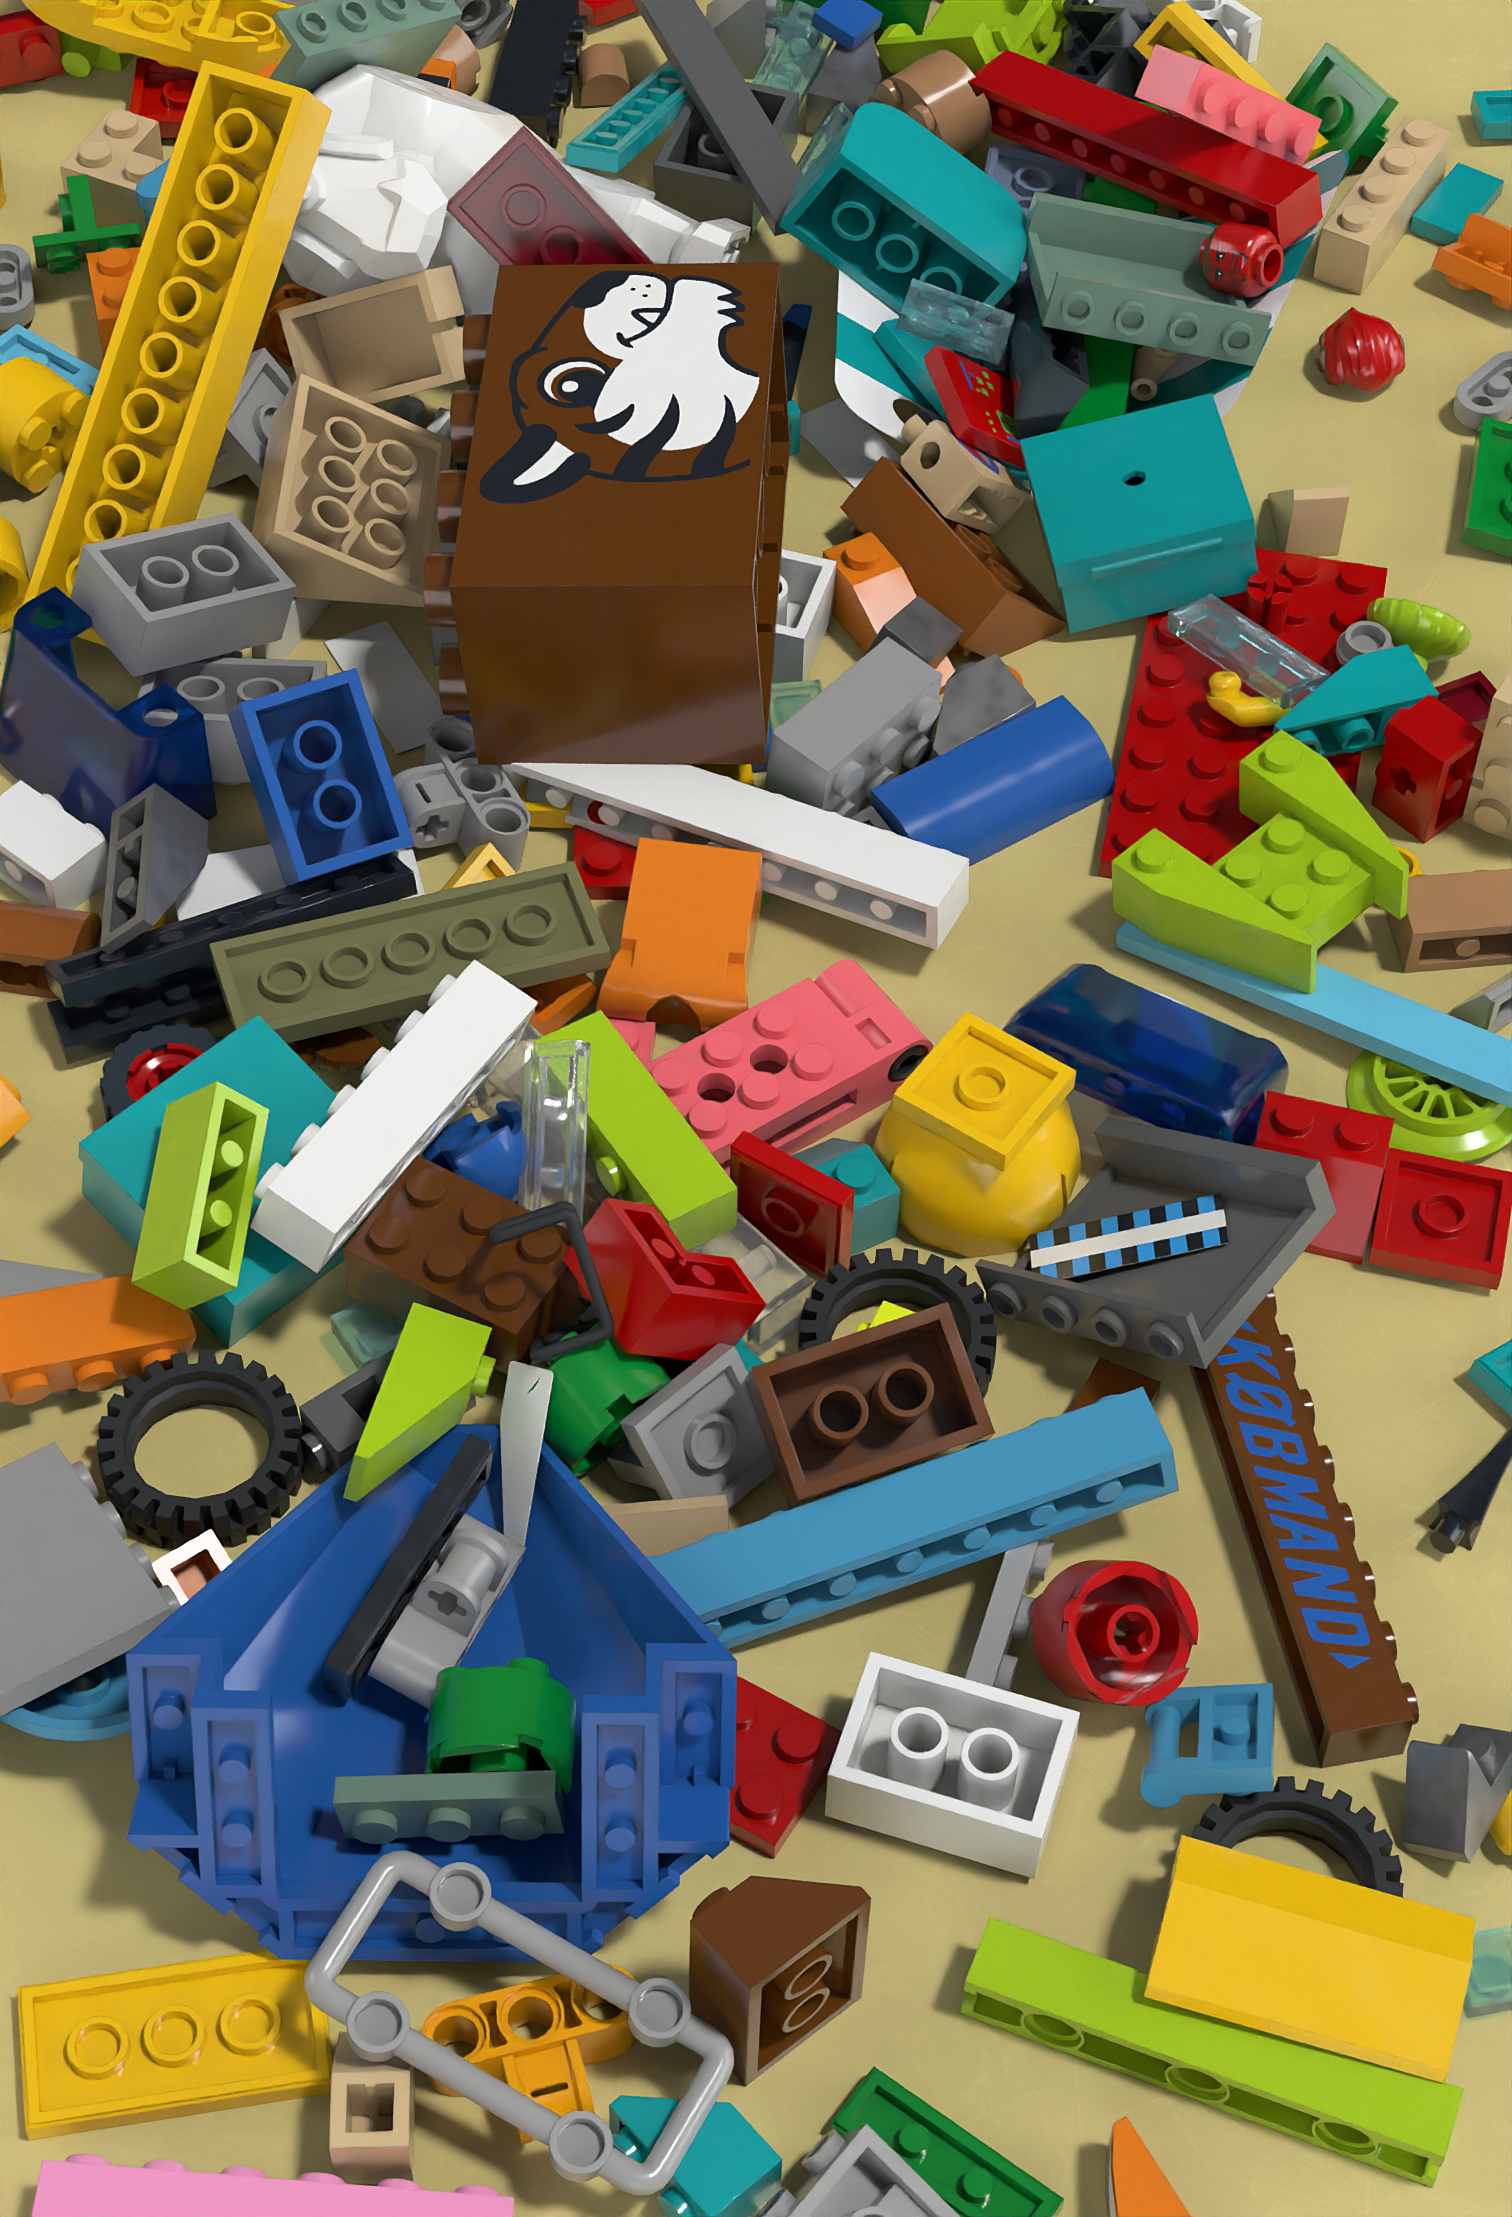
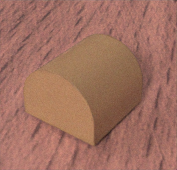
[577,43,631,107]

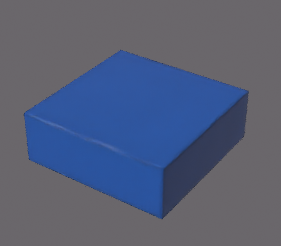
[811,0,883,51]

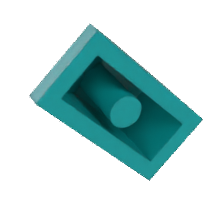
[791,1138,901,1257]

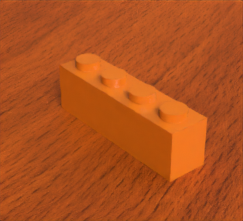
[0,1273,197,1405]

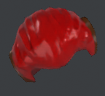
[1314,307,1405,393]

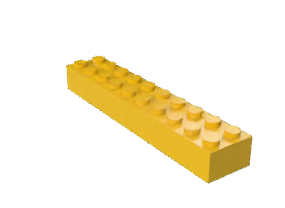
[18,60,332,648]

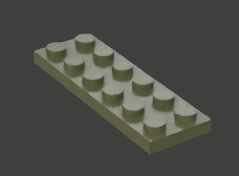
[209,861,611,1043]

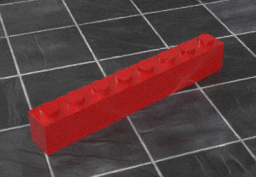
[968,50,1323,250]

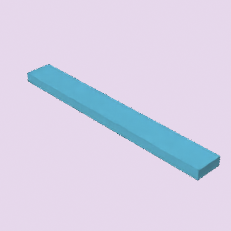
[1116,920,1512,1108]

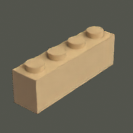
[1313,115,1453,296]

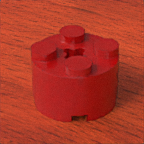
[1029,1560,1199,1706]

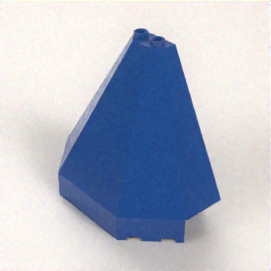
[126,1424,737,1962]

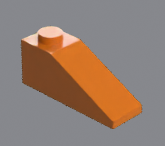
[822,532,955,695]

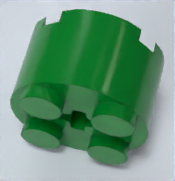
[528,1322,672,1476]
[424,1657,576,1795]

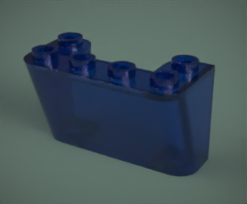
[0,586,217,854]

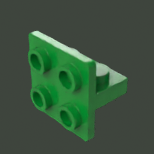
[32,174,142,274]

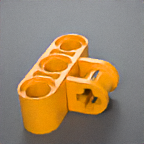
[421,1964,637,2145]

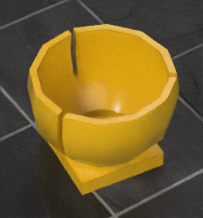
[872,1011,1082,1258]

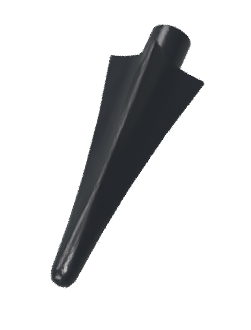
[1429,1428,1512,1554]

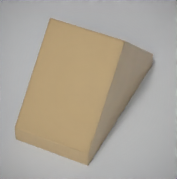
[1268,486,1350,557]

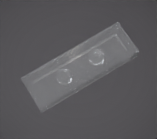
[518,1040,591,1228]

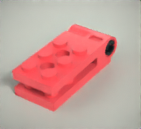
[644,959,934,1177]

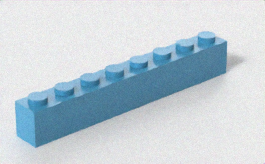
[646,1387,1179,1649]

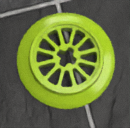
[1346,1049,1512,1162]

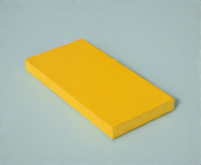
[17,1949,333,2141]

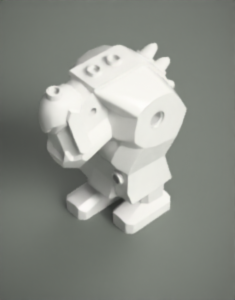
[282,64,751,328]

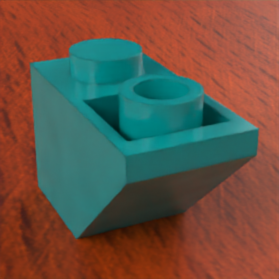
[609,2095,782,2217]

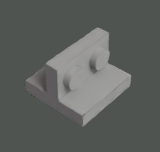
[207,348,294,489]
[607,1343,775,1509]

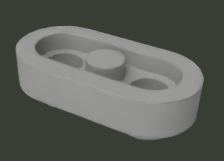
[0,244,35,331]
[1453,351,1512,431]

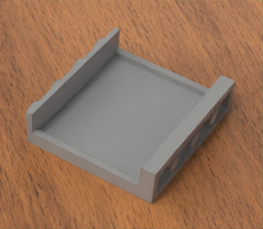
[0,1442,181,1717]

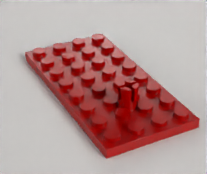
[1098,548,1388,879]

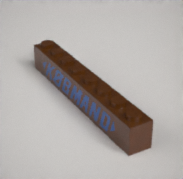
[1189,1288,1419,1769]

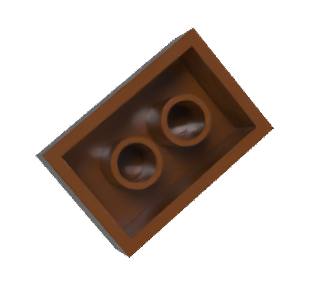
[343,1155,581,1375]
[744,1302,995,1509]

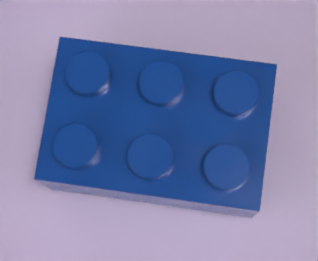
[227,668,415,887]

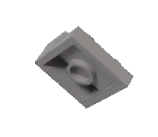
[756,2124,960,2217]

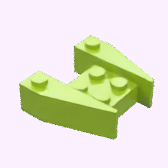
[1112,729,1409,994]

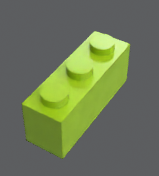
[131,1081,269,1310]

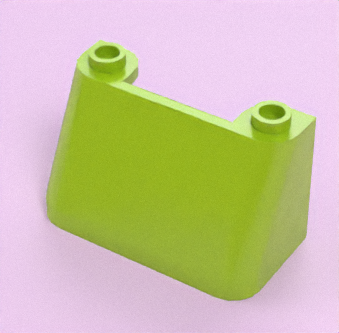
[875,0,1068,74]

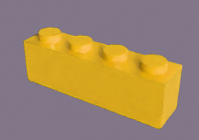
[1133,0,1329,165]

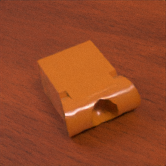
[596,837,763,1032]

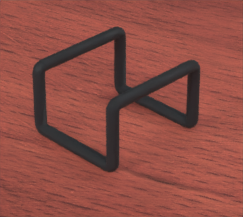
[489,1201,615,1363]

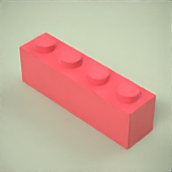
[1134,44,1322,166]

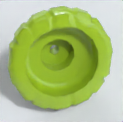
[1367,598,1472,672]

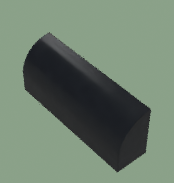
[1005,269,1090,439]

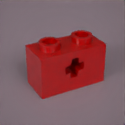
[1371,694,1484,844]

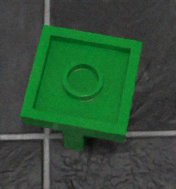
[1285,42,1399,181]

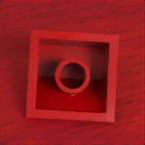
[1254,1090,1395,1265]

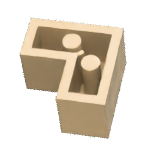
[60,107,165,241]

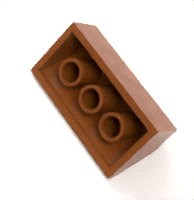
[840,456,1067,658]

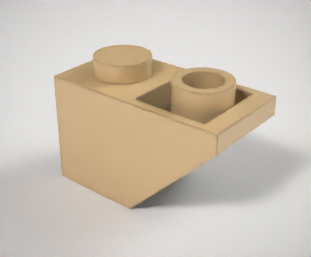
[329,2031,416,2184]

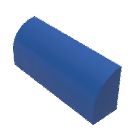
[870,695,1115,867]

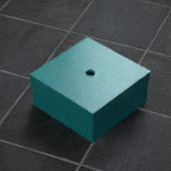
[1019,393,1258,634]
[78,1015,385,1349]

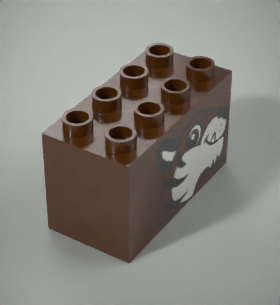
[423,262,790,765]

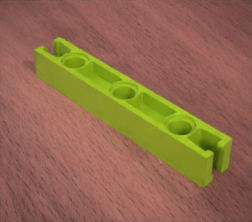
[960,1916,1465,2188]

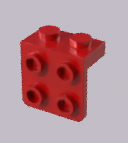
[0,9,64,88]

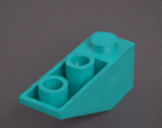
[1271,644,1439,757]

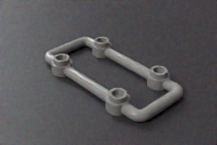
[304,1850,734,2196]

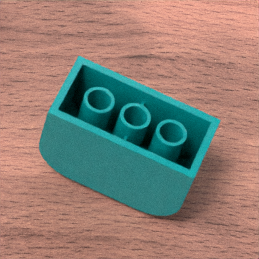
[779,102,1027,352]

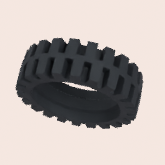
[798,1248,997,1400]
[97,1350,305,1549]
[1191,1776,1404,1898]

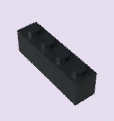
[488,0,588,146]

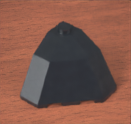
[1063,0,1242,115]

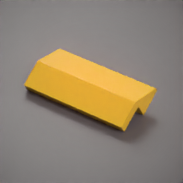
[1144,1835,1475,2084]

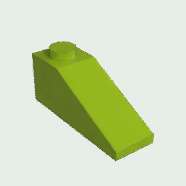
[343,1302,496,1502]

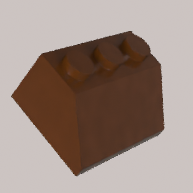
[689,1875,871,2087]

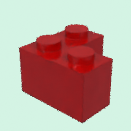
[562,1198,767,1361]

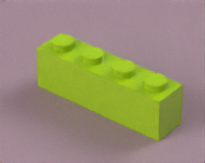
[530,1010,737,1251]

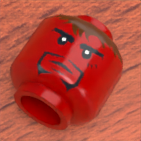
[1199,221,1284,297]

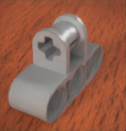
[393,718,531,872]
[368,1513,527,1710]

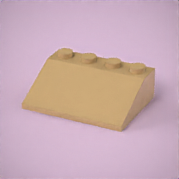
[252,373,452,607]

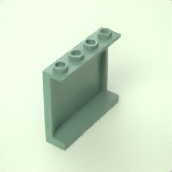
[269,0,463,94]
[1024,191,1272,367]

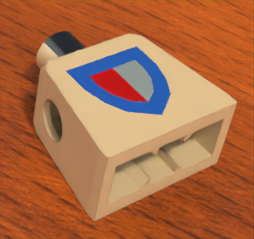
[900,412,1031,535]

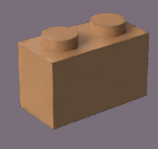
[1387,868,1512,973]

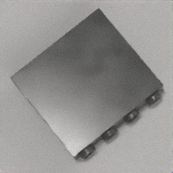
[975,1117,1337,1369]

